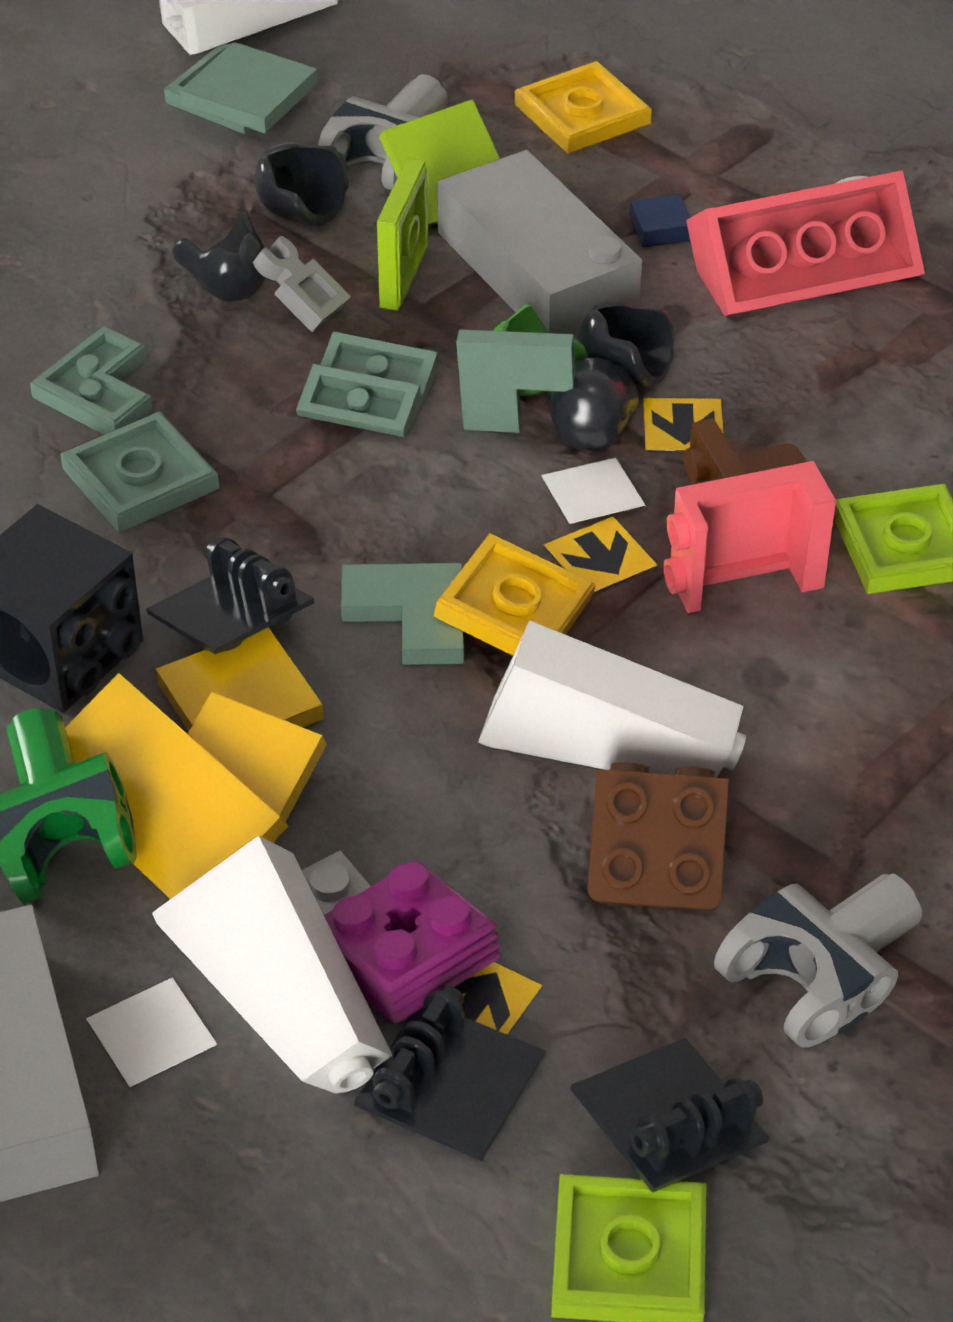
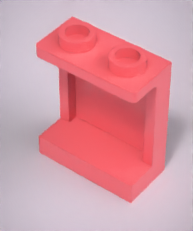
[664,461,836,614]

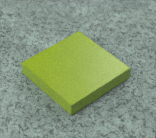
[379,99,500,228]
[377,158,428,311]
[835,484,953,594]
[551,1174,706,1322]

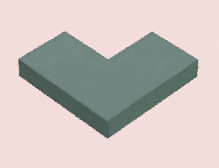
[30,326,153,435]
[456,329,575,433]
[341,563,464,665]

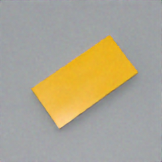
[65,673,289,899]

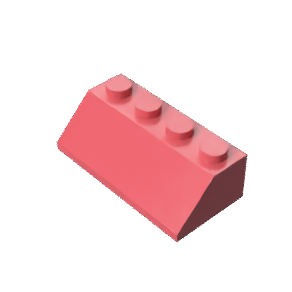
[686,170,925,316]

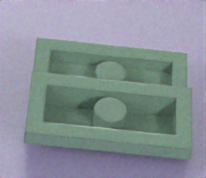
[296,332,440,437]

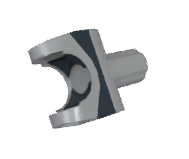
[318,74,449,191]
[714,873,922,1048]

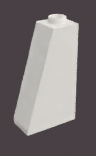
[159,0,338,55]
[478,620,746,778]
[152,836,393,1094]

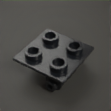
[146,538,315,655]
[354,985,546,1161]
[570,1038,769,1193]

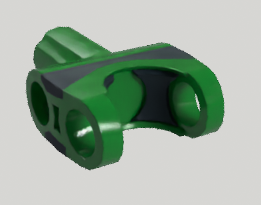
[0,708,136,905]

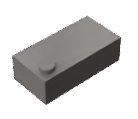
[437,150,642,336]
[0,904,99,1202]

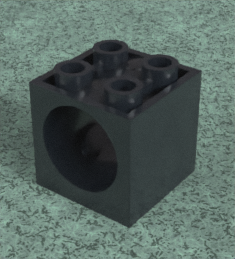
[0,504,143,714]

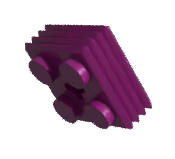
[324,860,501,1023]

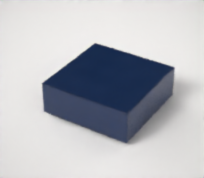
[630,194,690,247]

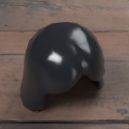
[255,142,349,226]
[172,212,266,302]
[578,301,675,387]
[546,357,638,451]

